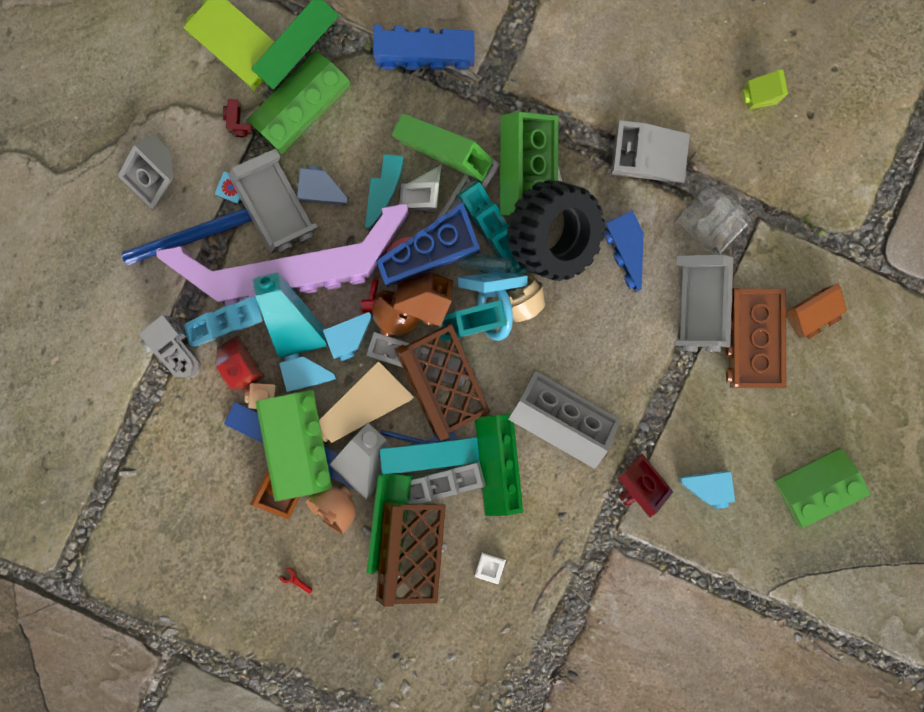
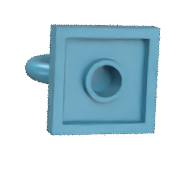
[458,271,528,341]

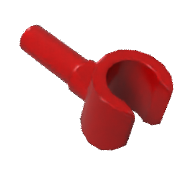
[361,279,379,313]
[279,568,313,594]

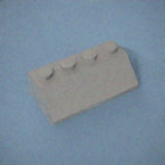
[508,371,621,469]

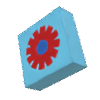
[215,172,241,205]

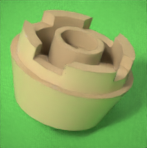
[498,275,545,322]

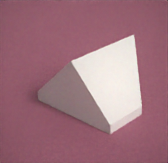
[399,164,442,213]

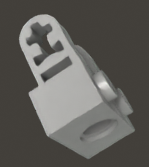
[139,315,201,378]

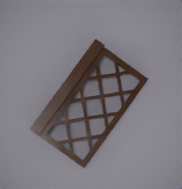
[394,323,490,441]
[376,501,446,607]

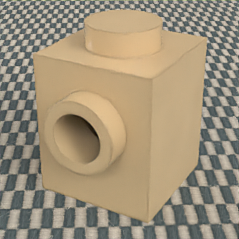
[245,383,279,409]

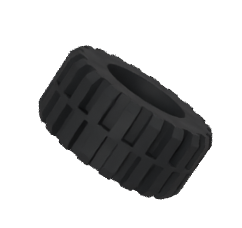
[507,180,605,281]

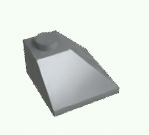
[118,134,173,210]
[330,423,390,499]

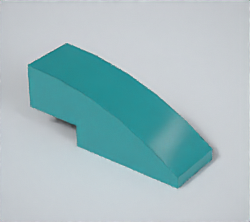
[365,154,404,231]
[439,300,508,341]

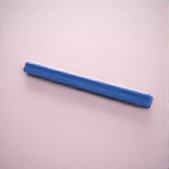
[122,208,252,265]

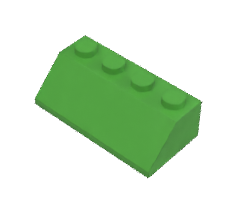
[247,51,351,155]
[500,112,558,216]
[255,390,332,501]

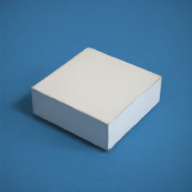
[474,552,506,584]

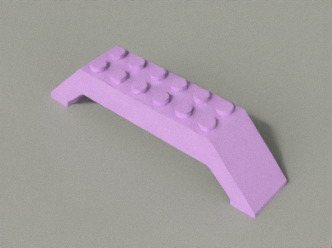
[156,204,409,306]

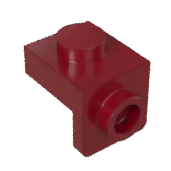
[223,99,254,138]

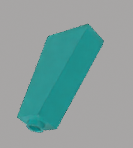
[253,272,327,358]

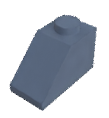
[297,165,349,206]

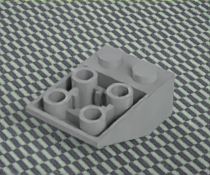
[611,120,690,183]

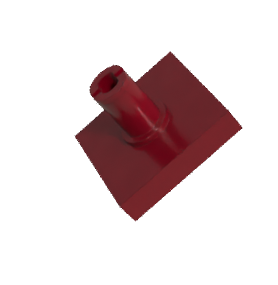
[618,453,673,518]

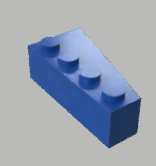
[373,24,475,70]
[377,202,481,287]

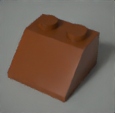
[786,283,847,339]

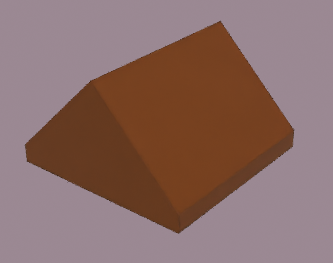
[250,469,300,519]

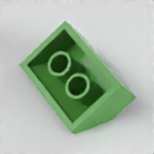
[774,448,871,528]

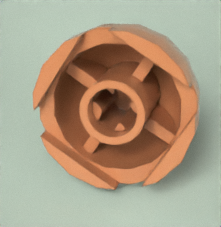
[305,486,356,534]

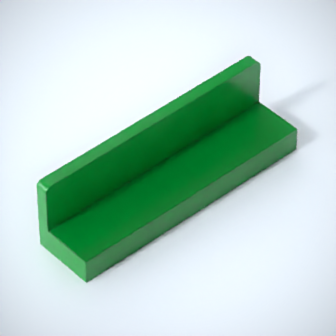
[252,0,339,90]
[475,414,524,516]
[366,473,412,574]

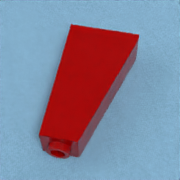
[216,335,265,390]

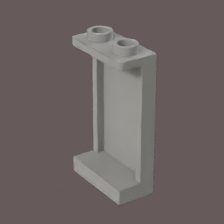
[228,149,318,254]
[674,255,733,352]

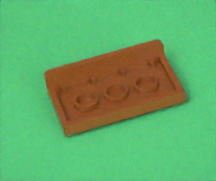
[726,288,786,388]

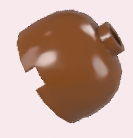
[372,290,421,337]

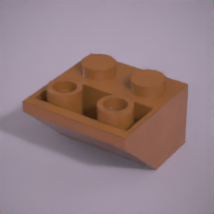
[393,272,453,326]

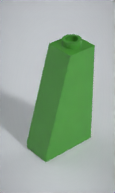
[392,113,494,182]

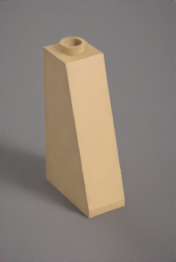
[319,361,414,443]

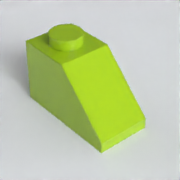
[741,69,788,110]

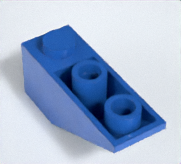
[602,211,644,293]

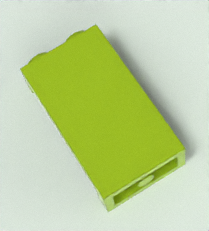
[183,0,275,91]

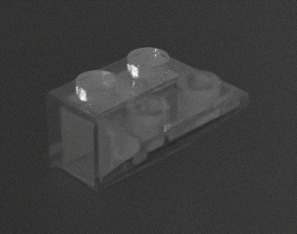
[674,185,751,255]

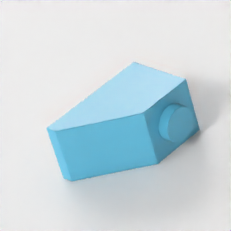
[323,312,372,362]
[279,353,337,392]
[678,471,735,509]

